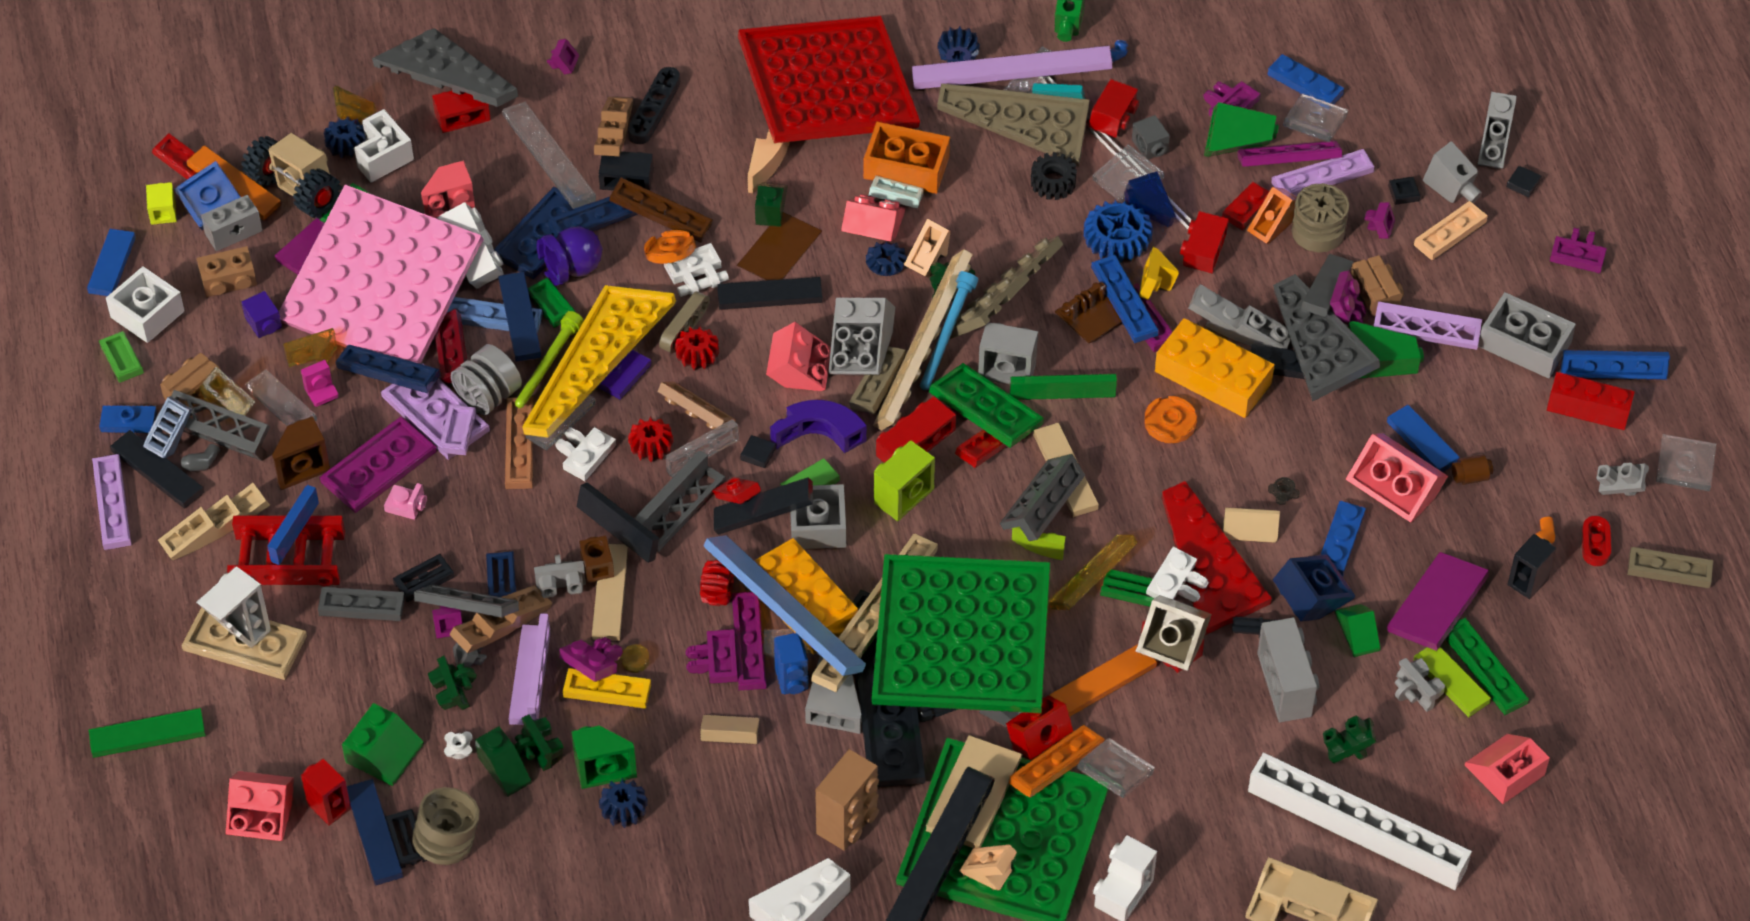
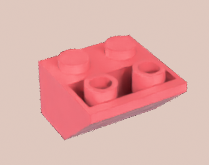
[421,161,475,219]
[841,194,906,242]
[766,322,831,391]
[1465,734,1550,804]
[226,771,294,841]

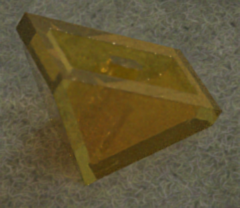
[333,85,376,125]

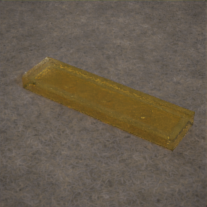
[1048,534,1138,610]

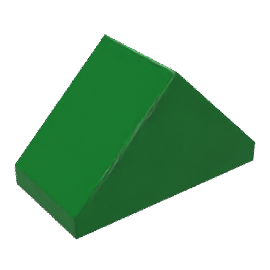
[1335,604,1380,657]

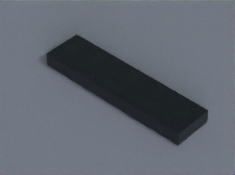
[717,277,823,310]
[110,430,204,509]
[714,477,813,535]
[576,482,660,563]

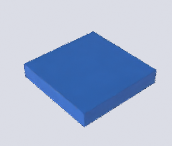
[174,161,241,230]

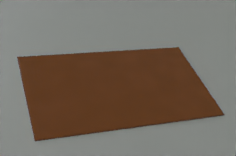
[736,212,822,281]

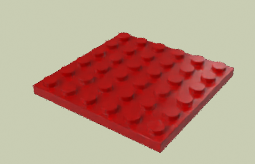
[738,16,920,143]

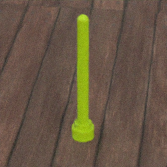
[515,311,584,408]

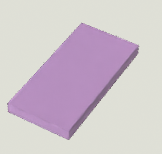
[381,363,490,460]

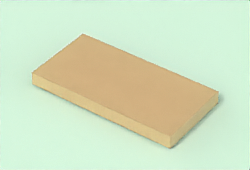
[182,607,307,680]
[926,736,1022,848]

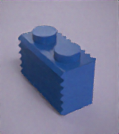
[774,633,809,695]

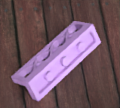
[1374,302,1482,350]
[509,614,550,725]

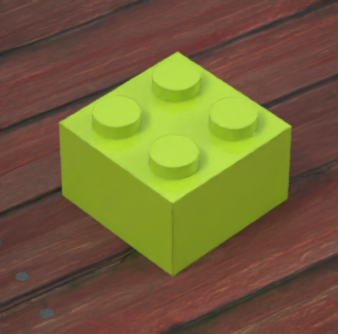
[874,440,935,521]

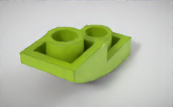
[1012,527,1066,560]

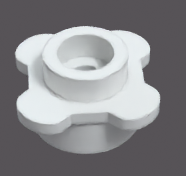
[444,731,473,759]

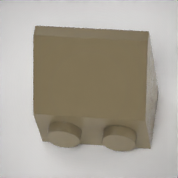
[1136,595,1212,671]

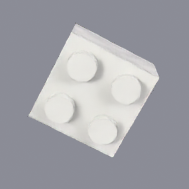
[106,267,184,343]

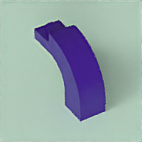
[770,400,867,453]

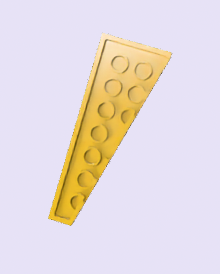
[522,285,676,438]

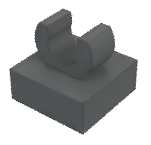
[453,642,487,668]

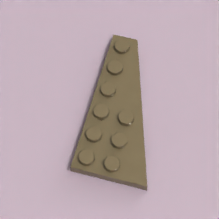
[937,83,1090,167]
[950,236,1063,339]

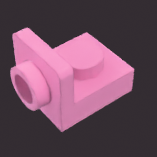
[384,483,427,520]

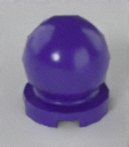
[537,226,603,286]

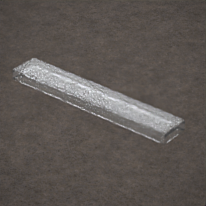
[503,102,596,209]

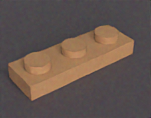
[657,381,736,432]

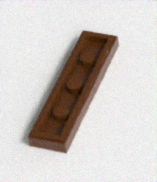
[609,178,713,243]

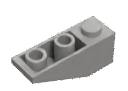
[1478,92,1517,169]

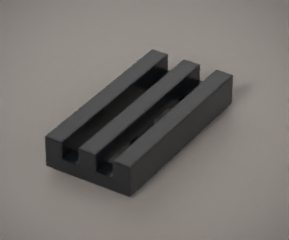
[393,554,455,602]
[385,809,428,868]

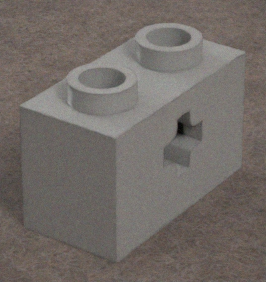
[201,195,262,251]

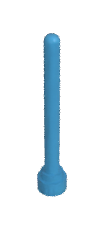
[920,271,979,390]

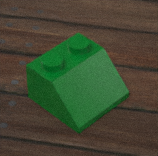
[342,703,424,786]
[571,725,637,789]

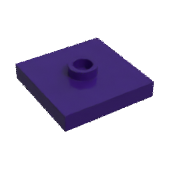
[597,349,651,400]

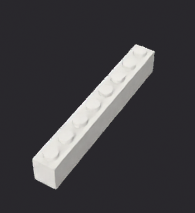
[1248,753,1472,890]

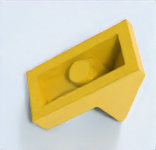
[1139,247,1179,300]

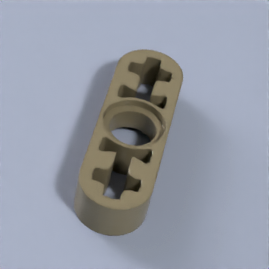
[659,291,710,354]

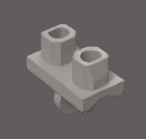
[1596,462,1649,496]
[534,554,586,598]
[1395,658,1445,712]

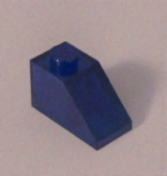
[1124,171,1176,227]

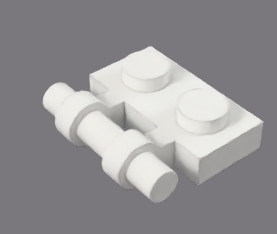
[664,243,729,297]

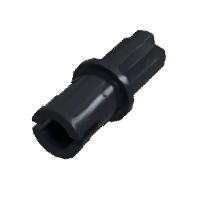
[1232,616,1278,638]

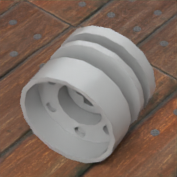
[451,344,522,415]

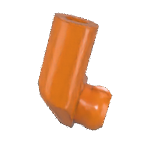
[1536,517,1555,544]

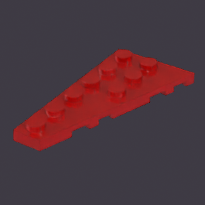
[1162,481,1272,635]

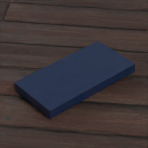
[494,187,588,280]

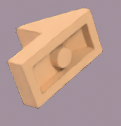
[904,219,950,277]
[960,845,1017,890]

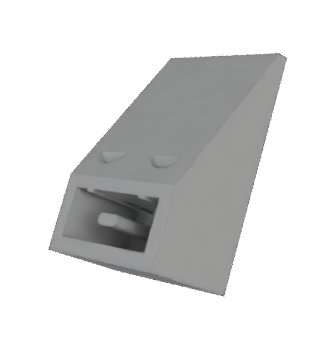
[828,298,895,375]

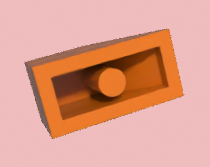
[1247,187,1297,244]

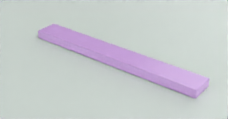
[912,46,1112,90]

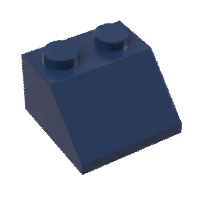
[1272,554,1355,622]

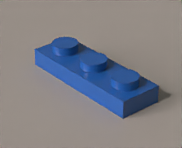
[1268,54,1344,109]
[1320,501,1366,577]

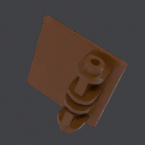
[1055,282,1122,344]

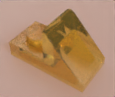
[283,328,338,367]
[199,367,256,422]

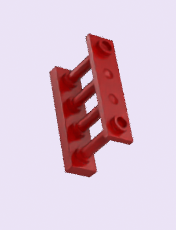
[227,516,345,586]

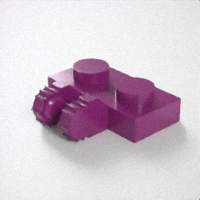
[1203,81,1261,116]
[1550,227,1607,273]
[1330,270,1366,325]
[686,629,738,684]
[559,637,623,682]

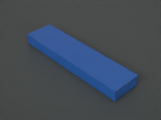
[1091,255,1159,344]
[1560,350,1670,379]

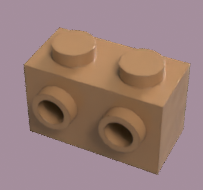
[196,246,257,297]

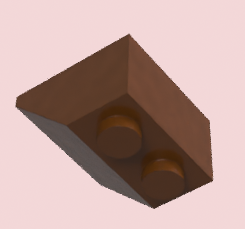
[272,416,330,490]

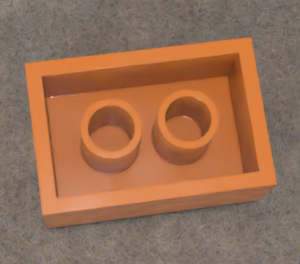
[863,122,950,194]

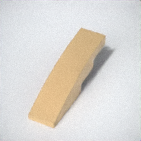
[158,483,270,560]

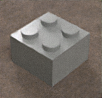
[978,322,1038,384]
[790,484,846,549]

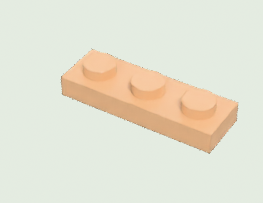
[1414,201,1488,260]

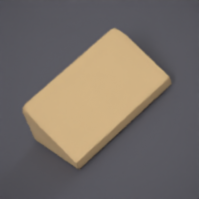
[1223,508,1280,543]
[700,715,759,744]

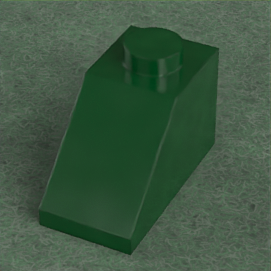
[755,183,787,227]
[475,726,532,797]

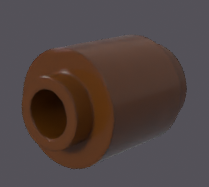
[1451,454,1493,485]

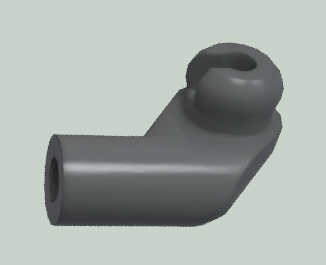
[181,444,221,471]

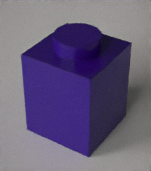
[241,291,282,338]

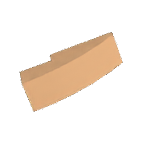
[748,129,790,193]

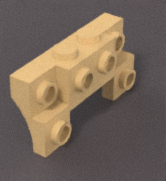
[1245,857,1378,921]

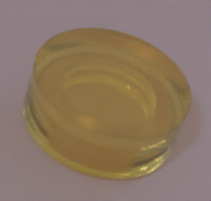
[621,644,650,673]

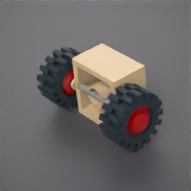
[242,133,342,219]

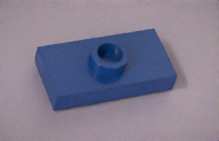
[99,405,157,433]

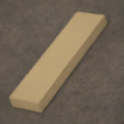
[1033,423,1099,517]
[592,544,628,641]

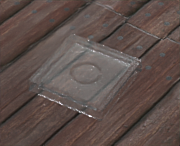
[1283,94,1348,143]
[1092,144,1164,205]
[1656,434,1716,491]
[1077,738,1155,798]

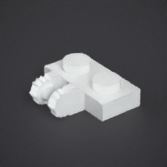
[555,427,616,481]
[1146,547,1209,602]

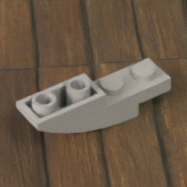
[1188,284,1290,349]

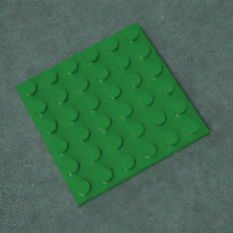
[872,554,1050,713]
[896,738,1110,921]

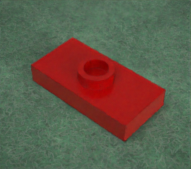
[152,133,197,180]
[955,430,1007,468]
[712,477,761,504]

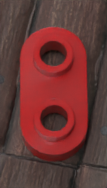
[1582,516,1611,566]

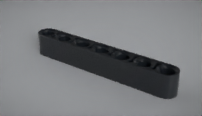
[886,766,995,921]

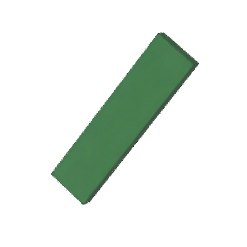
[1010,374,1117,400]
[1446,617,1529,715]
[88,708,206,758]

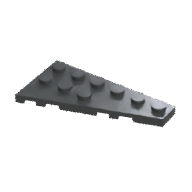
[372,28,518,107]
[1273,274,1380,402]

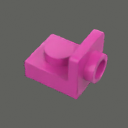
[301,360,339,407]

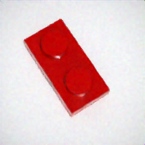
[1222,182,1269,231]

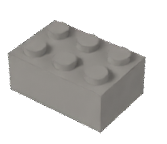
[1478,292,1576,378]
[1257,618,1319,723]

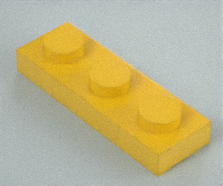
[563,668,651,709]

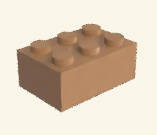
[815,749,879,851]

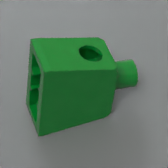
[1054,0,1085,42]

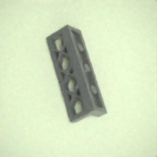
[166,390,270,461]
[634,450,726,552]
[999,454,1085,541]

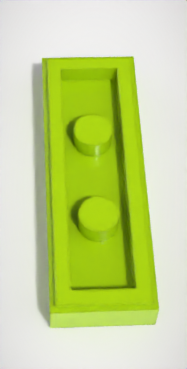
[1413,647,1491,717]

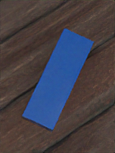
[87,229,136,296]
[1387,405,1460,472]
[267,485,319,565]

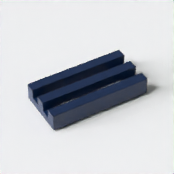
[486,551,516,597]

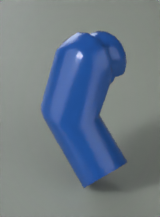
[1110,40,1128,62]

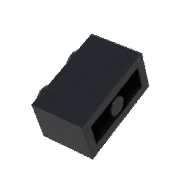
[598,151,654,191]
[1507,534,1556,600]

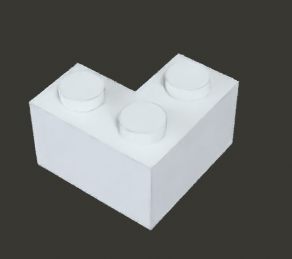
[354,109,414,183]
[1093,835,1157,921]

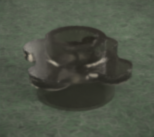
[1268,477,1300,505]

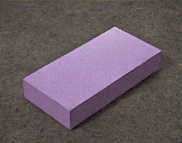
[439,405,476,455]

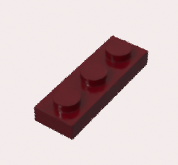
[435,309,467,385]

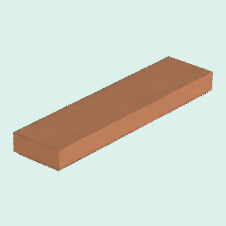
[505,397,534,489]

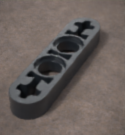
[628,67,680,145]

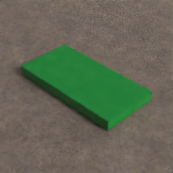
[929,363,1044,448]

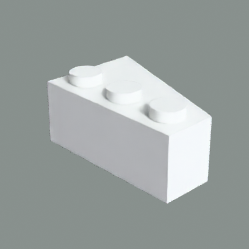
[438,202,504,289]
[197,566,271,648]
[749,858,850,921]

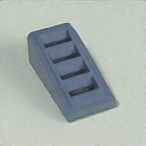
[143,396,192,458]

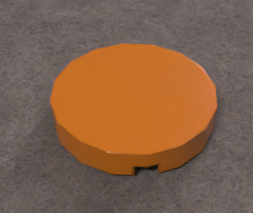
[644,230,696,264]
[1144,396,1197,443]

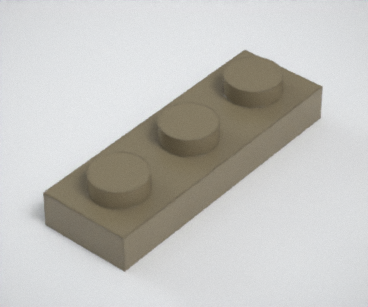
[849,346,906,414]
[1627,547,1713,588]

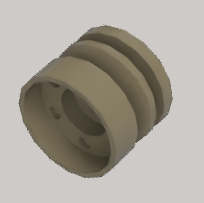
[1291,183,1349,253]
[413,787,479,865]

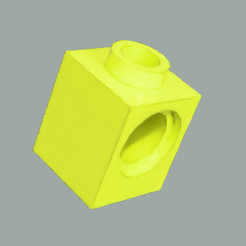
[146,182,177,225]

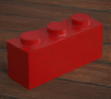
[1546,372,1635,430]
[876,396,956,463]

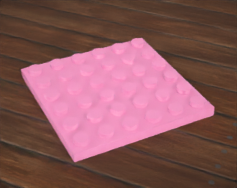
[279,185,484,364]

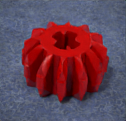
[675,325,719,370]
[628,416,674,462]
[700,560,734,606]

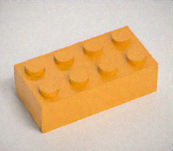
[1155,318,1275,418]
[754,538,858,655]

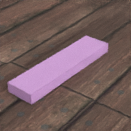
[1271,149,1375,196]
[92,454,131,550]

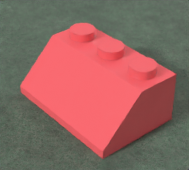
[1346,433,1448,522]

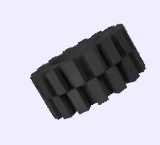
[1031,152,1077,200]

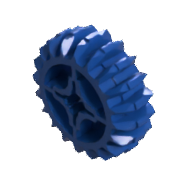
[1083,200,1153,263]

